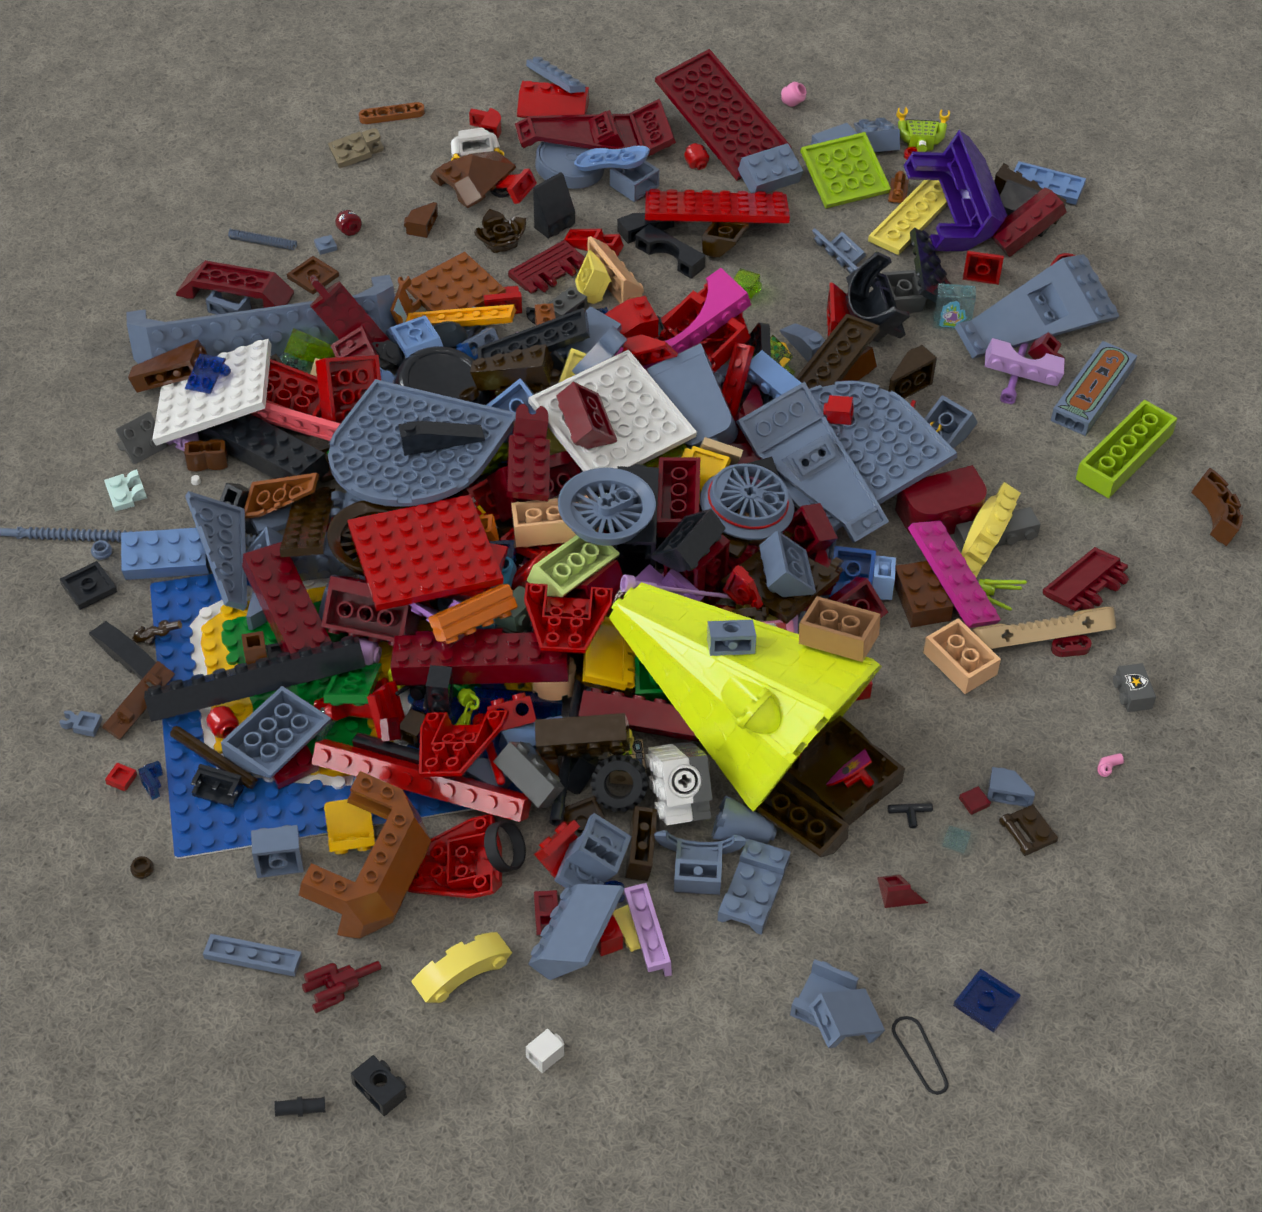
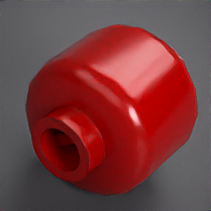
[684,143,710,170]
[206,706,239,739]

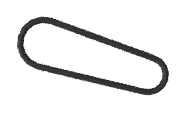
[892,1016,949,1095]

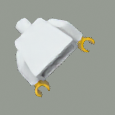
[451,128,505,160]

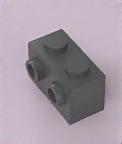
[547,287,587,318]

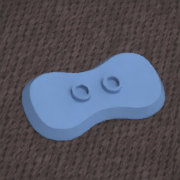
[574,146,650,171]

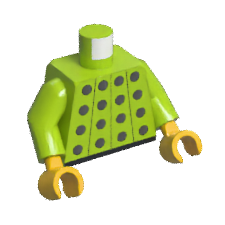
[896,107,950,152]

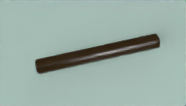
[170,726,258,789]

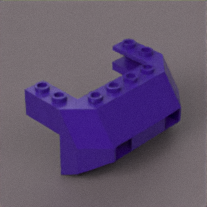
[903,130,1007,251]

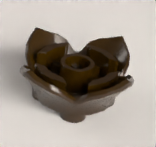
[474,209,526,253]

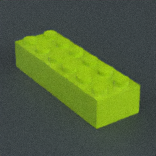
[1076,400,1177,499]

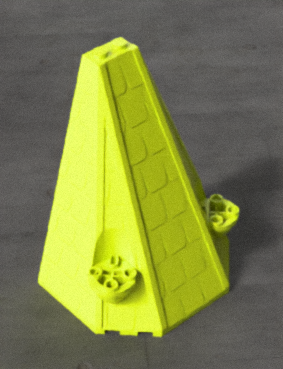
[609,582,882,811]

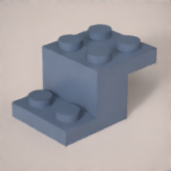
[554,813,632,888]

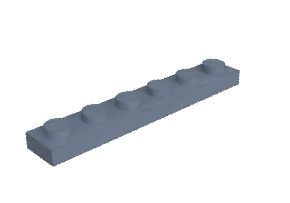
[526,57,585,93]

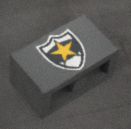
[1113,663,1156,712]

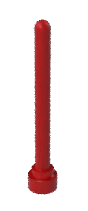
[472,713,505,785]

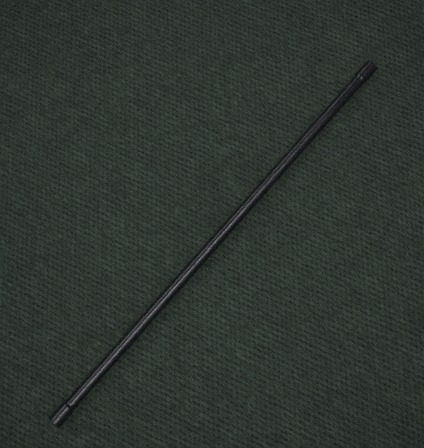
[549,490,610,826]

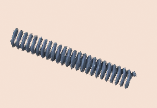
[228,228,297,250]

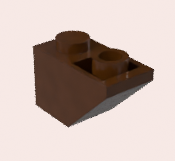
[241,631,268,665]

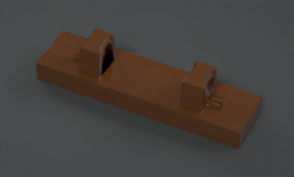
[102,661,175,740]

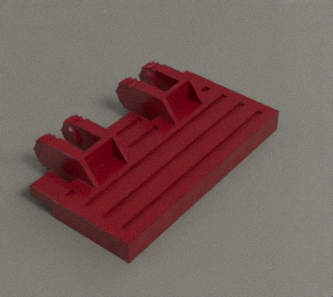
[508,240,585,294]
[1043,547,1129,611]

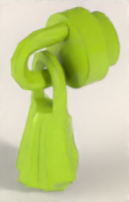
[455,688,480,725]

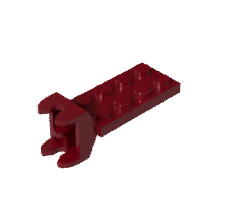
[506,404,550,502]

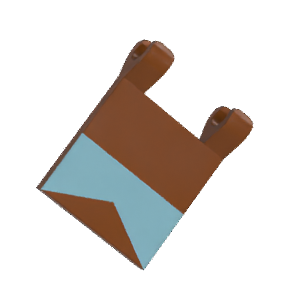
[390,276,422,325]

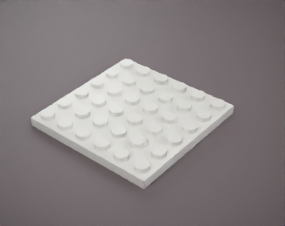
[152,339,272,446]
[528,350,697,472]

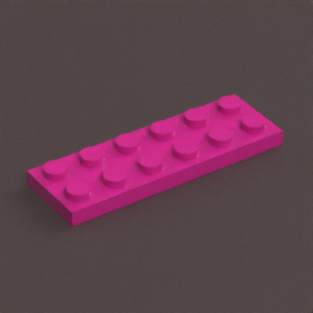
[908,521,1001,628]

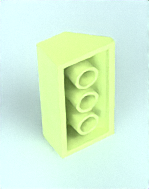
[527,530,620,597]

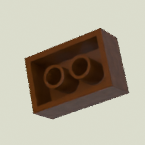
[894,561,954,628]

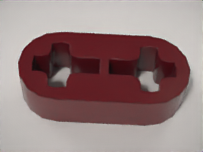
[1051,635,1092,657]

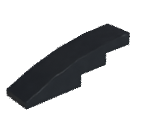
[89,621,156,680]

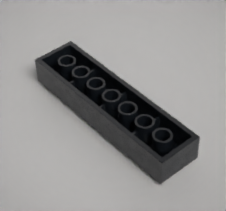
[197,414,329,481]

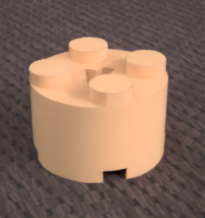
[532,657,576,701]

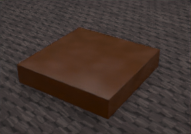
[287,256,339,295]

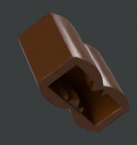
[184,439,228,472]

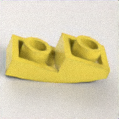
[612,905,641,952]

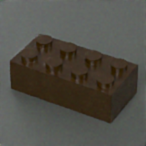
[535,713,630,760]

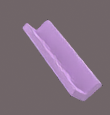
[624,883,672,977]

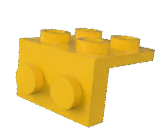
[324,799,375,854]

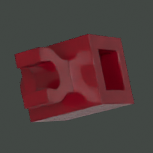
[1027,332,1065,360]

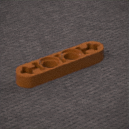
[359,102,425,124]

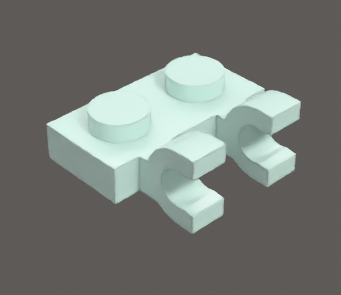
[104,469,147,512]

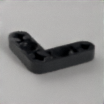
[745,322,771,357]

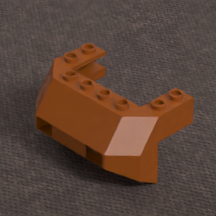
[299,771,431,939]

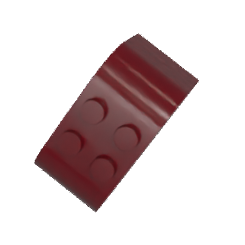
[895,465,987,535]

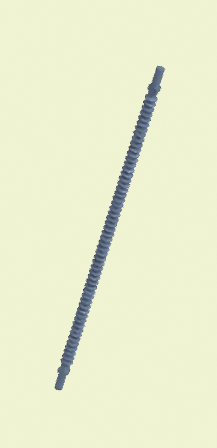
[0,527,257,547]

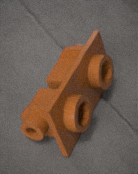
[888,171,909,203]

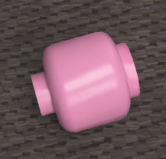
[781,82,806,107]

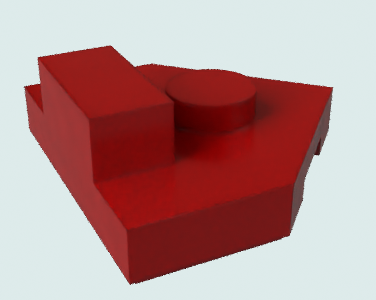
[723,565,763,609]

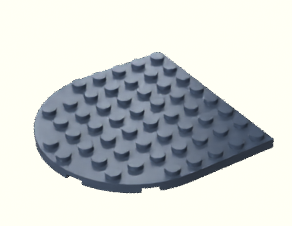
[328,379,516,506]
[778,381,957,531]

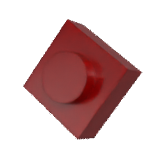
[105,763,137,792]

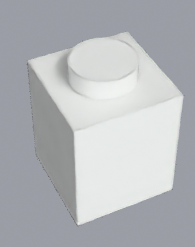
[526,1029,564,1073]

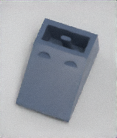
[854,118,900,152]

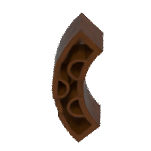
[1191,468,1243,546]

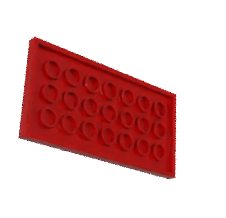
[645,189,790,223]

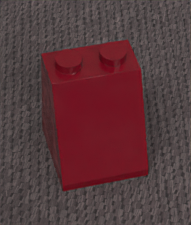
[563,560,623,602]

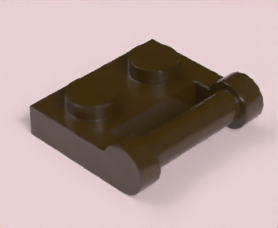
[999,804,1058,856]

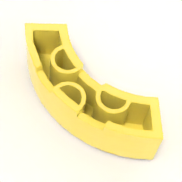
[411,932,512,1003]

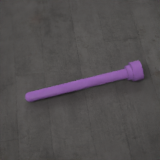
[1000,344,1028,404]

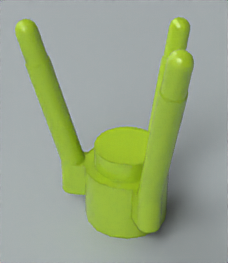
[979,579,1027,611]

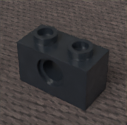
[426,665,454,715]
[350,1055,407,1116]

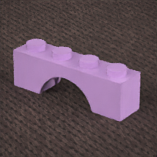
[985,338,1064,386]

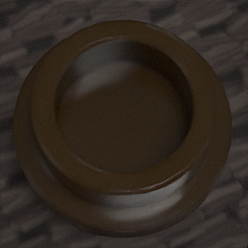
[130,856,154,879]

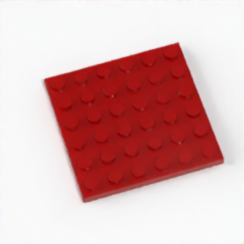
[347,495,504,611]

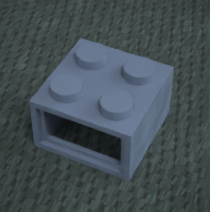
[610,161,660,202]

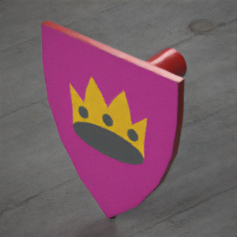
[826,749,874,788]

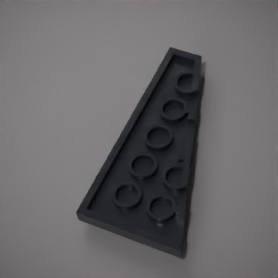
[910,228,961,309]

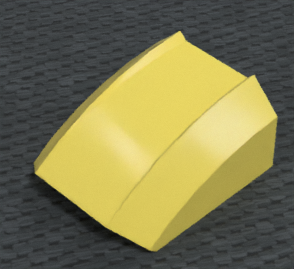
[575,250,612,304]

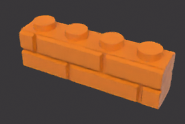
[428,584,518,644]

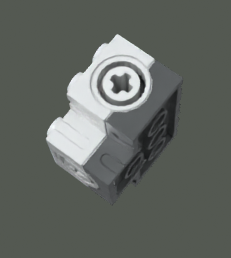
[645,741,713,825]

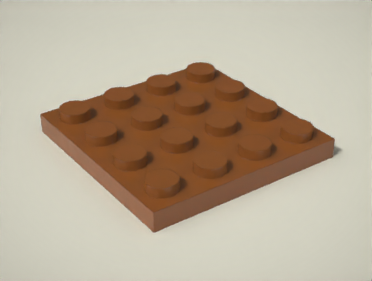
[406,252,506,311]

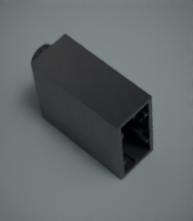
[613,464,659,590]

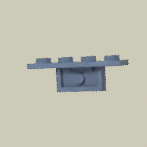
[812,228,866,274]

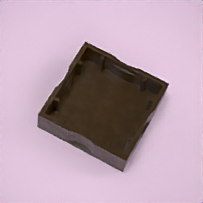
[782,715,905,826]

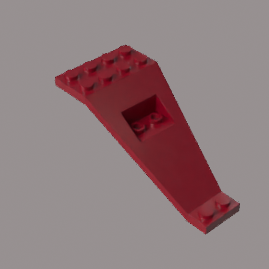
[515,98,676,156]

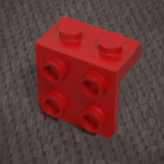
[534,820,580,887]

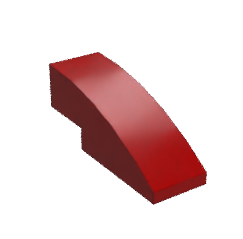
[564,229,624,257]

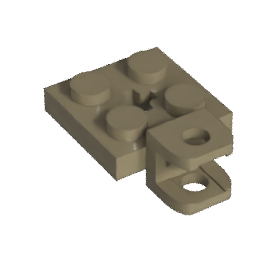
[328,128,384,168]

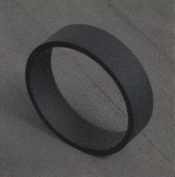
[484,820,526,873]

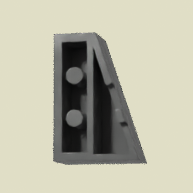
[493,741,564,808]

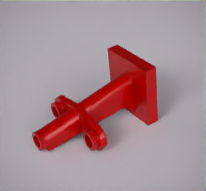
[314,681,405,739]

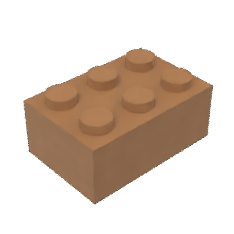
[799,596,880,662]

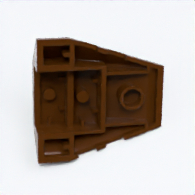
[430,151,516,208]

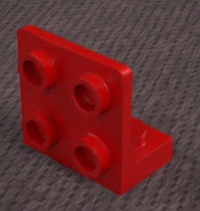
[484,286,522,314]

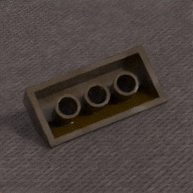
[755,778,849,857]

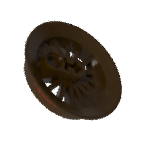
[327,500,407,576]

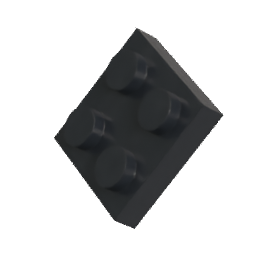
[60,561,117,610]

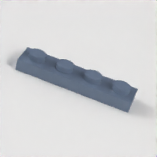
[203,934,302,977]

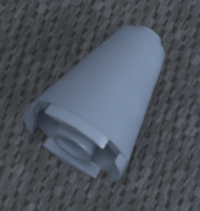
[712,796,777,844]

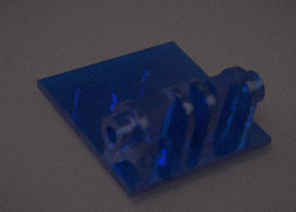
[184,354,231,394]

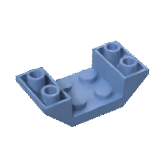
[386,315,443,358]

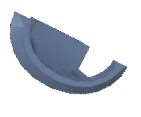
[654,830,746,895]

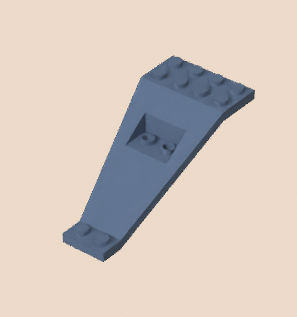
[955,254,1120,359]
[736,382,889,543]

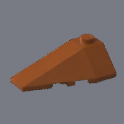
[245,473,319,519]

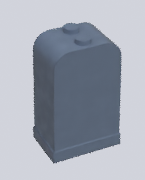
[647,343,738,449]

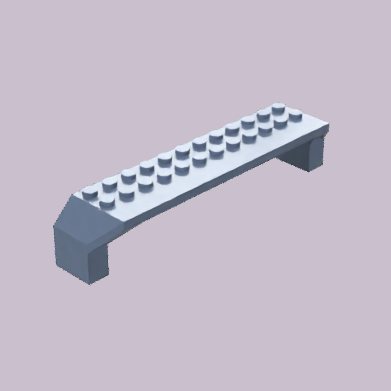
[126,275,396,364]

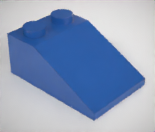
[829,546,876,597]

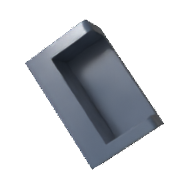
[206,290,251,315]

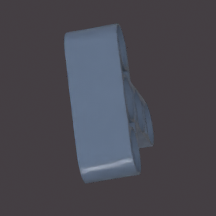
[572,326,627,375]

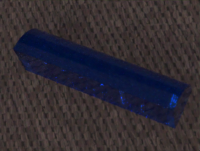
[473,687,563,720]

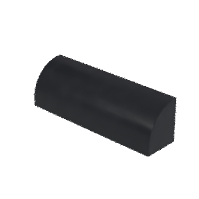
[352,732,420,764]

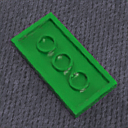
[324,663,382,706]

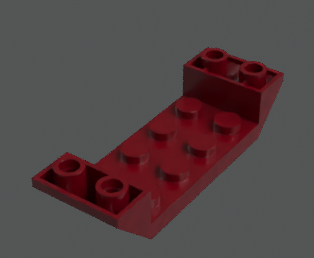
[176,260,294,308]

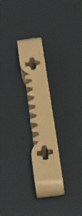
[972,607,1116,649]

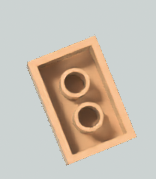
[923,618,1001,694]

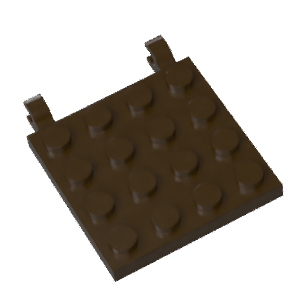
[720,531,844,624]

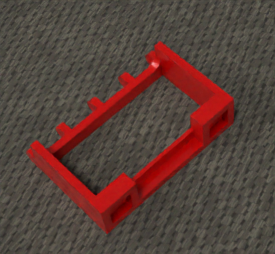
[660,290,751,373]

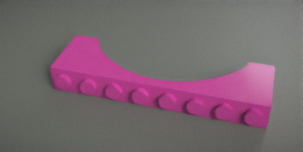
[613,268,751,374]

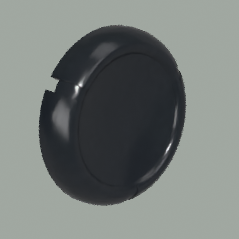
[394,346,490,405]

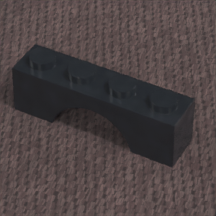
[635,224,706,279]

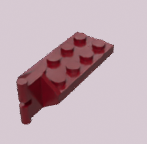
[310,275,390,352]

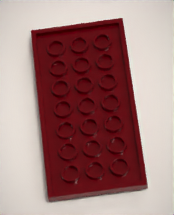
[655,49,792,181]

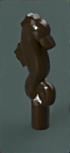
[132,620,182,644]

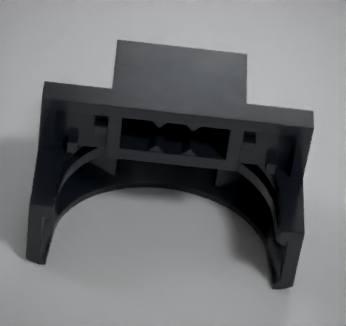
[845,251,910,342]

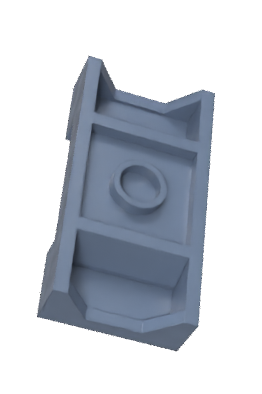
[717,839,791,935]

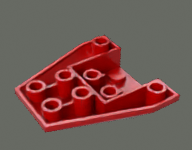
[524,583,613,653]
[419,710,509,777]
[408,814,502,898]

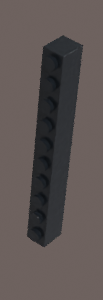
[144,636,366,722]

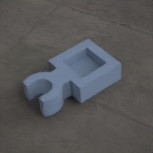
[59,711,103,737]

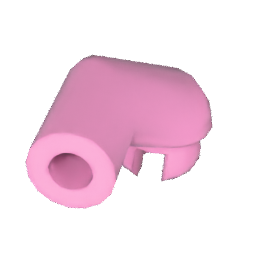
[1097,753,1124,777]

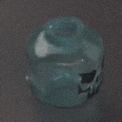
[280,349,308,372]

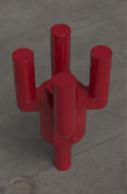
[302,961,382,1013]

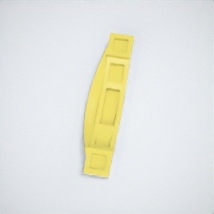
[961,482,1021,577]

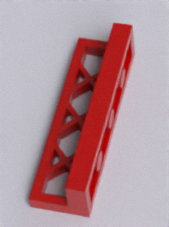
[722,342,755,420]

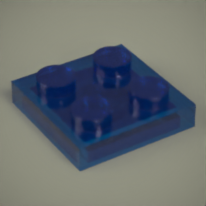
[953,969,1021,1033]

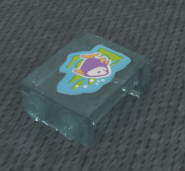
[933,283,976,330]

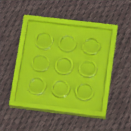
[800,132,891,209]

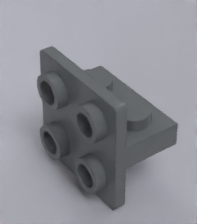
[116,412,167,464]

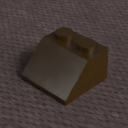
[702,222,749,258]

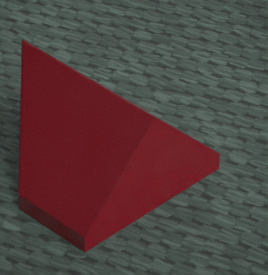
[877,875,928,908]

